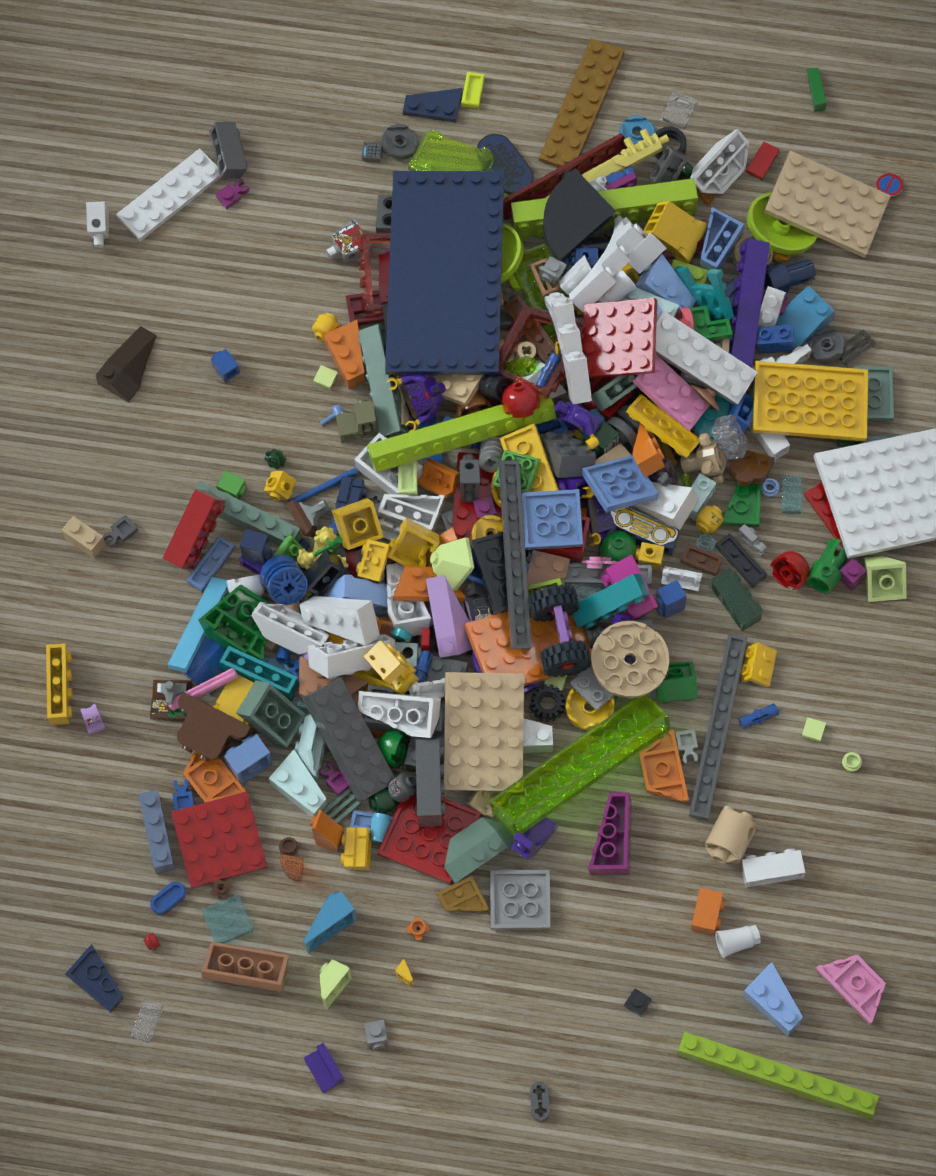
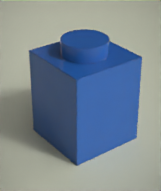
[211,349,240,383]

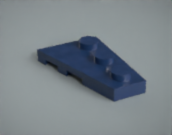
[403,88,463,123]
[65,944,123,1013]

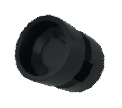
[478,375,513,401]

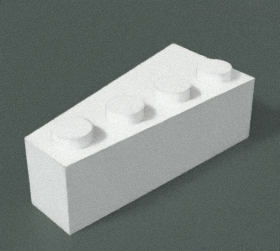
[630,482,699,530]
[308,634,395,679]

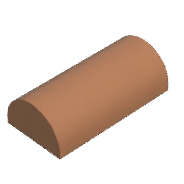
[202,942,289,992]

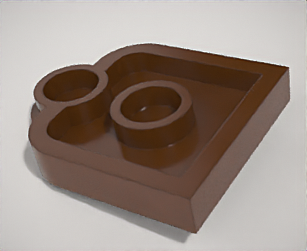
[729,448,775,486]

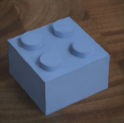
[224,734,273,785]

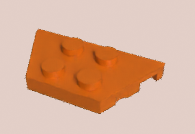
[392,566,465,602]
[639,729,689,803]
[183,752,246,803]

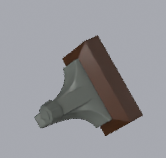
[286,500,330,538]
[152,680,193,705]

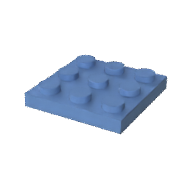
[581,455,659,513]
[521,489,583,550]

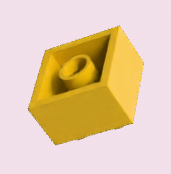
[332,498,384,550]

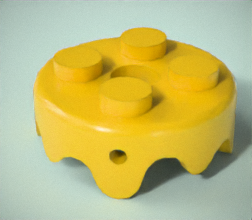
[566,688,614,731]

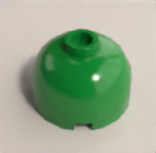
[599,531,637,562]
[376,729,411,769]

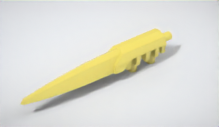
[546,129,669,198]

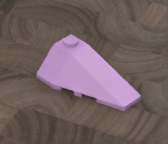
[426,575,473,658]

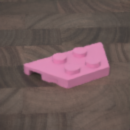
[815,954,886,1025]

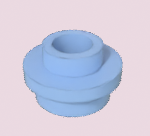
[761,478,780,497]

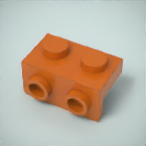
[417,458,460,498]

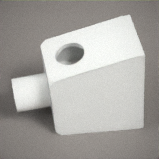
[86,201,109,248]

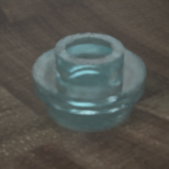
[696,534,715,552]

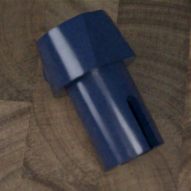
[764,259,816,293]

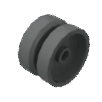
[606,405,640,453]

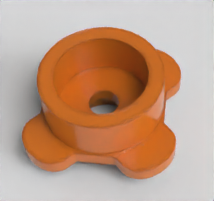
[406,917,430,941]

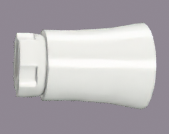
[597,270,637,303]
[715,925,761,958]

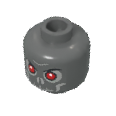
[388,773,417,802]

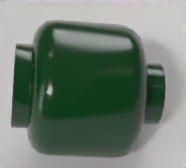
[368,787,398,814]

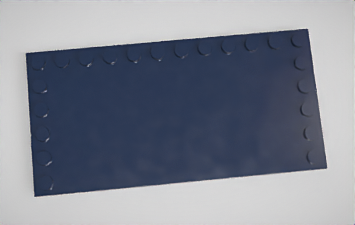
[385,171,504,375]

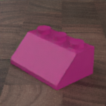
[600,555,658,620]

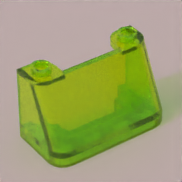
[408,130,495,171]

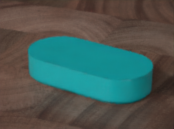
[389,627,412,643]

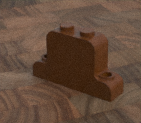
[177,692,254,762]

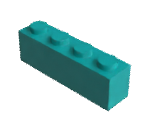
[573,574,650,630]
[220,646,299,701]

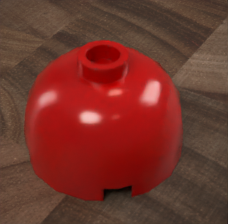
[502,382,540,418]
[770,551,809,590]

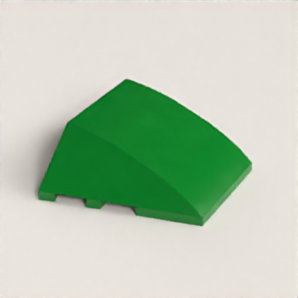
[198,584,270,661]

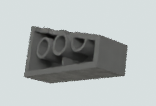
[416,739,445,827]

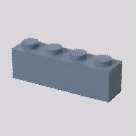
[138,790,175,874]

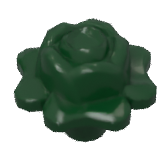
[678,161,693,179]
[264,449,287,469]

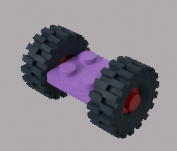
[528,585,592,677]

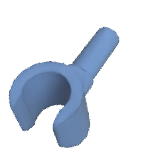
[320,404,343,426]

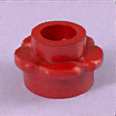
[143,932,161,951]

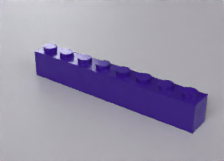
[729,238,770,368]

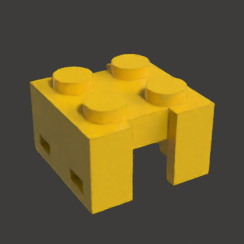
[388,517,440,567]
[364,640,419,695]

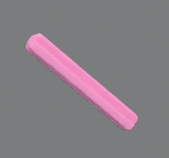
[169,668,238,710]

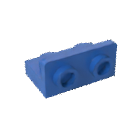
[756,325,797,354]

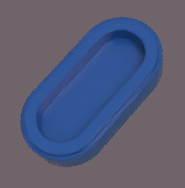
[150,882,186,915]

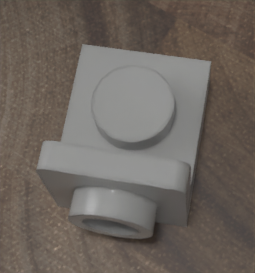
[539,256,567,285]
[364,1020,388,1050]

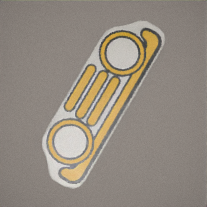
[611,507,678,545]

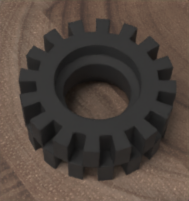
[530,684,565,722]

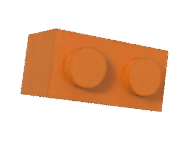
[691,887,726,935]

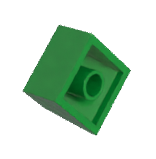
[656,661,697,703]

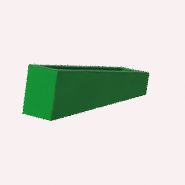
[807,67,826,112]

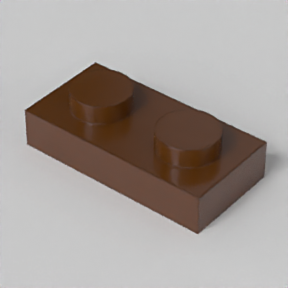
[681,543,724,576]

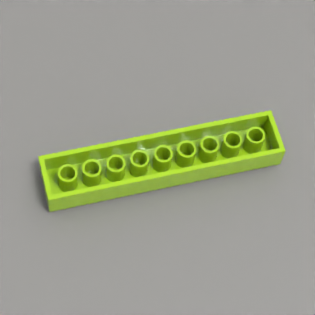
[511,179,698,240]

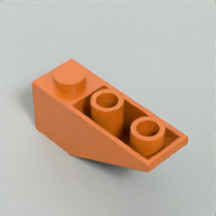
[632,423,665,477]
[310,810,344,852]

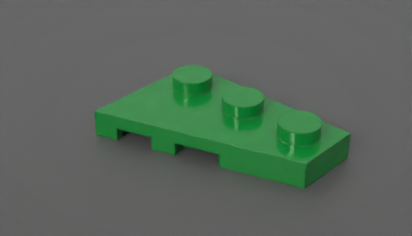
[721,483,761,527]

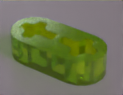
[504,356,538,379]

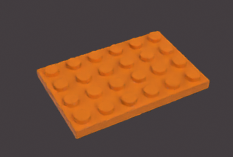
[464,606,593,686]

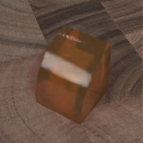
[280,854,305,882]

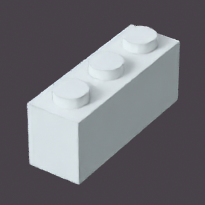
[741,849,805,888]

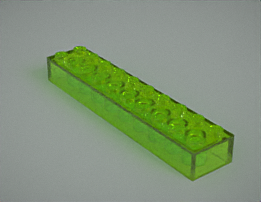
[489,695,671,836]

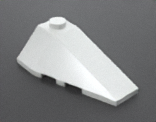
[386,563,431,636]
[358,691,441,738]

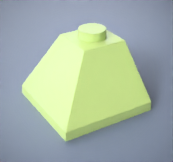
[430,538,474,591]
[864,556,907,602]
[320,959,352,1009]

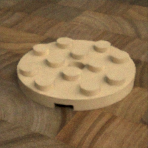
[591,621,669,698]

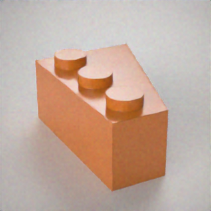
[324,320,365,389]

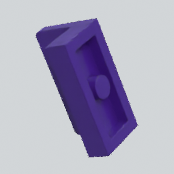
[304,1042,344,1093]

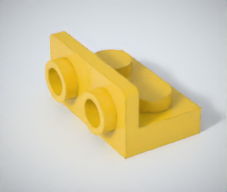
[356,539,391,583]

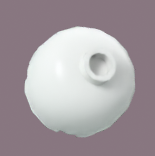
[226,575,265,597]

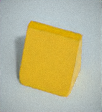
[395,959,414,986]

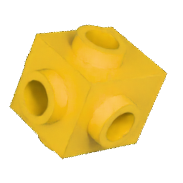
[264,471,296,502]

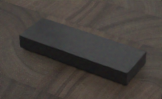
[715,533,767,588]

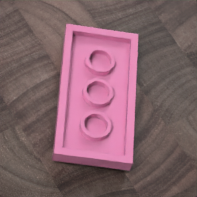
[632,354,710,431]

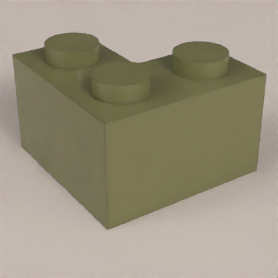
[336,400,378,443]

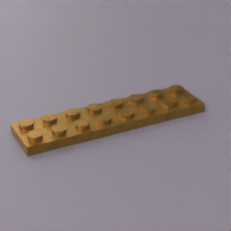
[539,38,625,168]

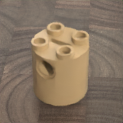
[704,806,757,864]

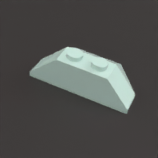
[295,714,326,782]

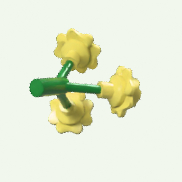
[297,526,348,570]

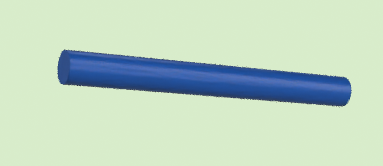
[288,468,358,503]

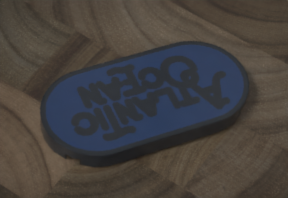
[477,134,533,195]

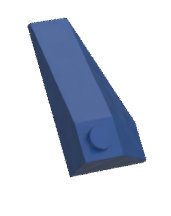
[180,635,226,695]

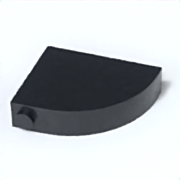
[543,168,616,262]

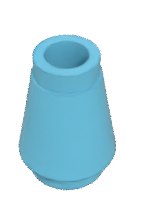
[371,813,390,843]

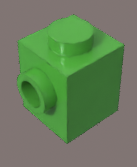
[216,470,247,499]

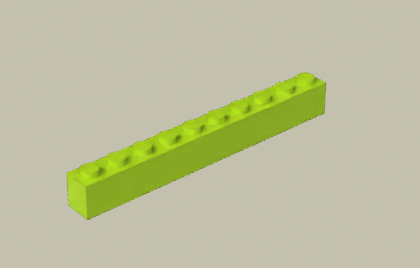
[367,391,556,473]
[677,1032,879,1120]

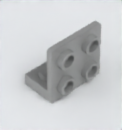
[570,666,619,710]

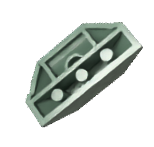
[444,817,515,883]

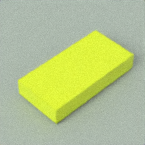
[461,72,485,109]

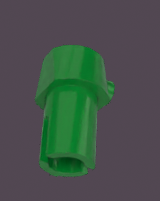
[807,539,847,594]

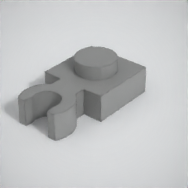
[738,524,767,557]
[675,729,698,765]

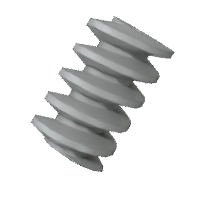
[479,435,504,472]

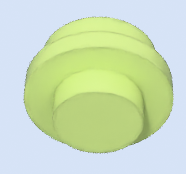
[842,752,862,772]

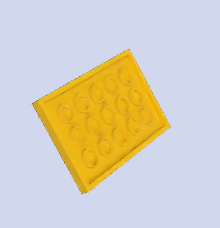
[752,361,868,441]

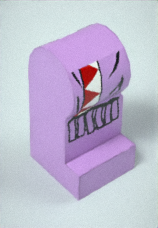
[80,704,105,736]

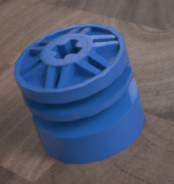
[260,555,308,605]

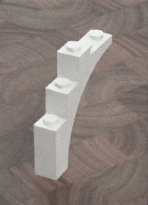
[569,215,644,313]
[544,292,592,404]
[749,344,811,461]

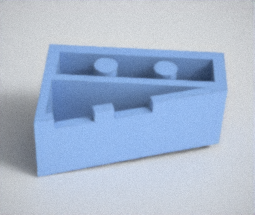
[636,253,696,309]
[325,575,388,615]
[743,962,803,1037]

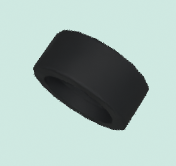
[654,126,687,160]

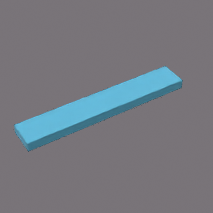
[168,577,228,673]

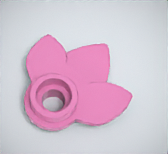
[582,557,617,568]

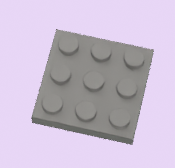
[490,870,551,930]

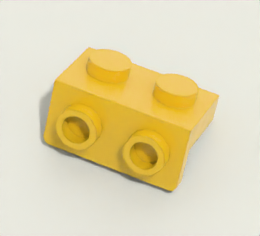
[741,642,777,688]

